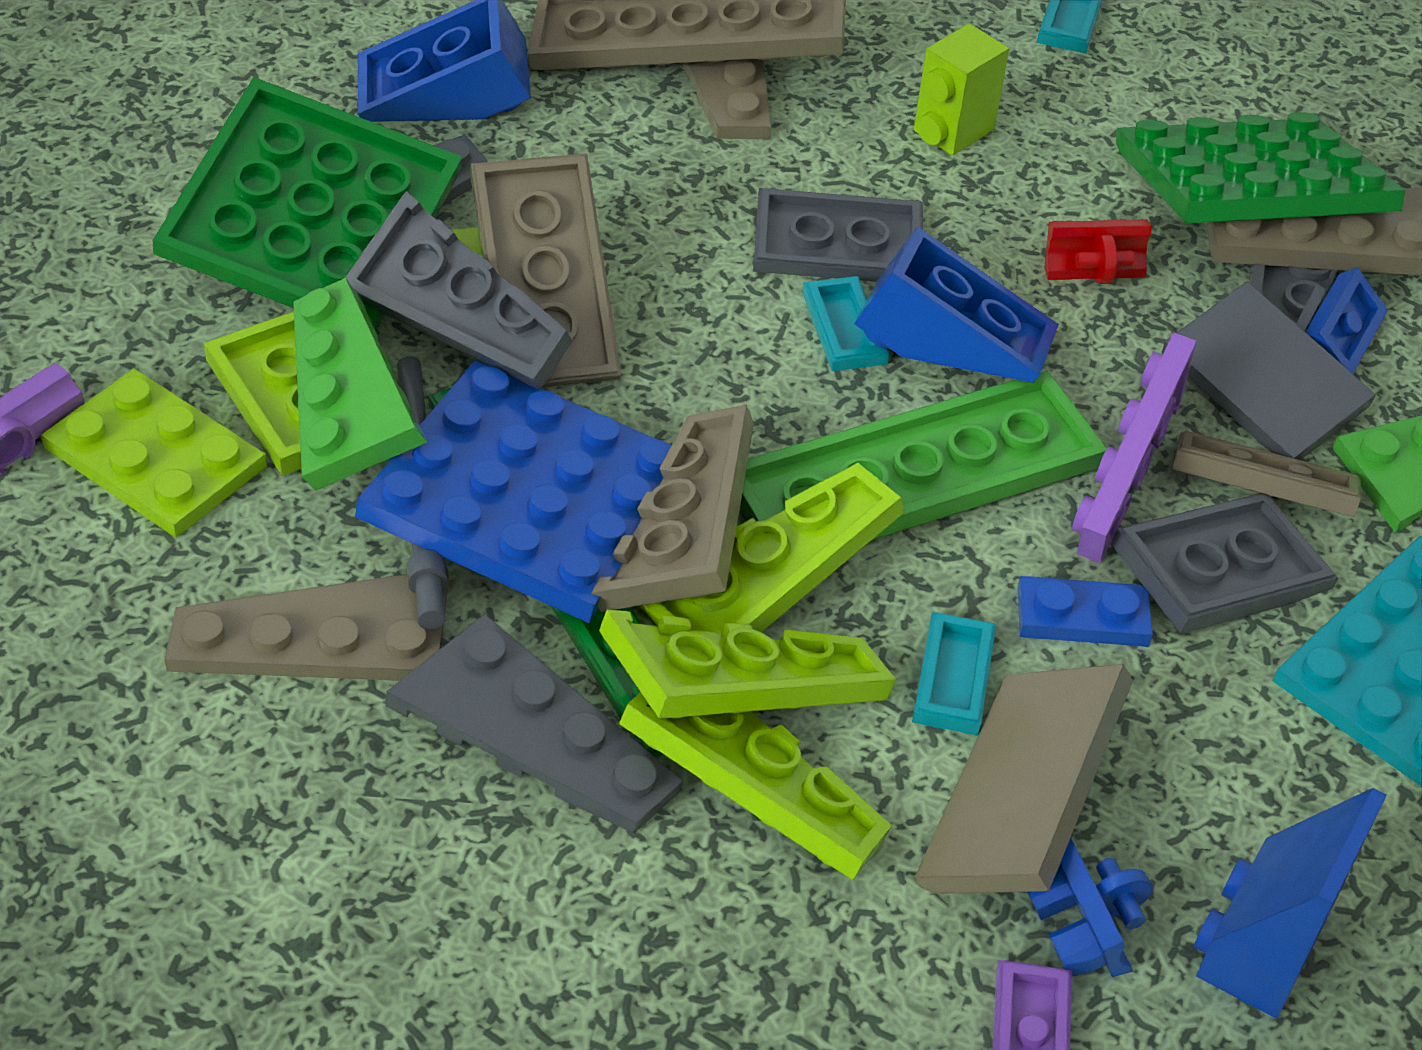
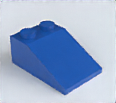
[357,0,531,122]
[854,226,1059,383]
[1193,788,1387,1019]

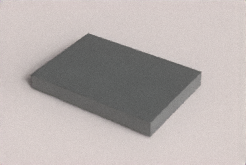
[753,188,923,282]
[1161,281,1376,460]
[1111,493,1338,634]

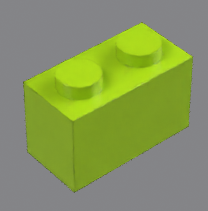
[914,23,1010,156]

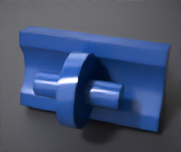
[1027,837,1153,977]

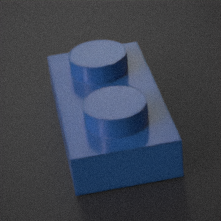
[1305,267,1388,374]
[1017,576,1153,647]

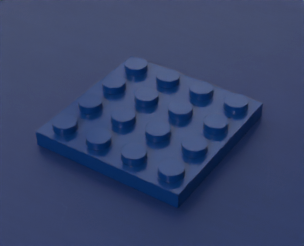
[355,360,671,623]

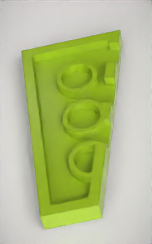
[638,463,905,633]
[599,609,896,719]
[619,692,892,880]

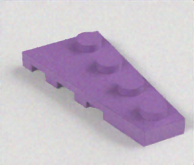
[1072,332,1197,563]

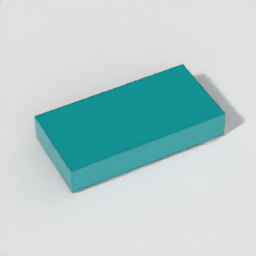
[1037,0,1103,54]
[802,276,890,371]
[912,611,996,735]

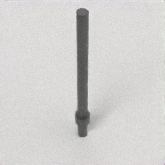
[397,356,448,630]

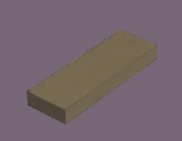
[1172,430,1361,517]

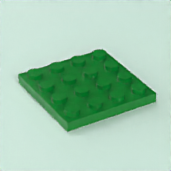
[152,77,462,331]
[1116,112,1405,223]

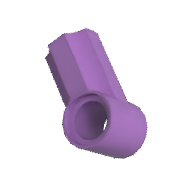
[0,363,84,475]

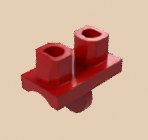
[1044,219,1152,284]

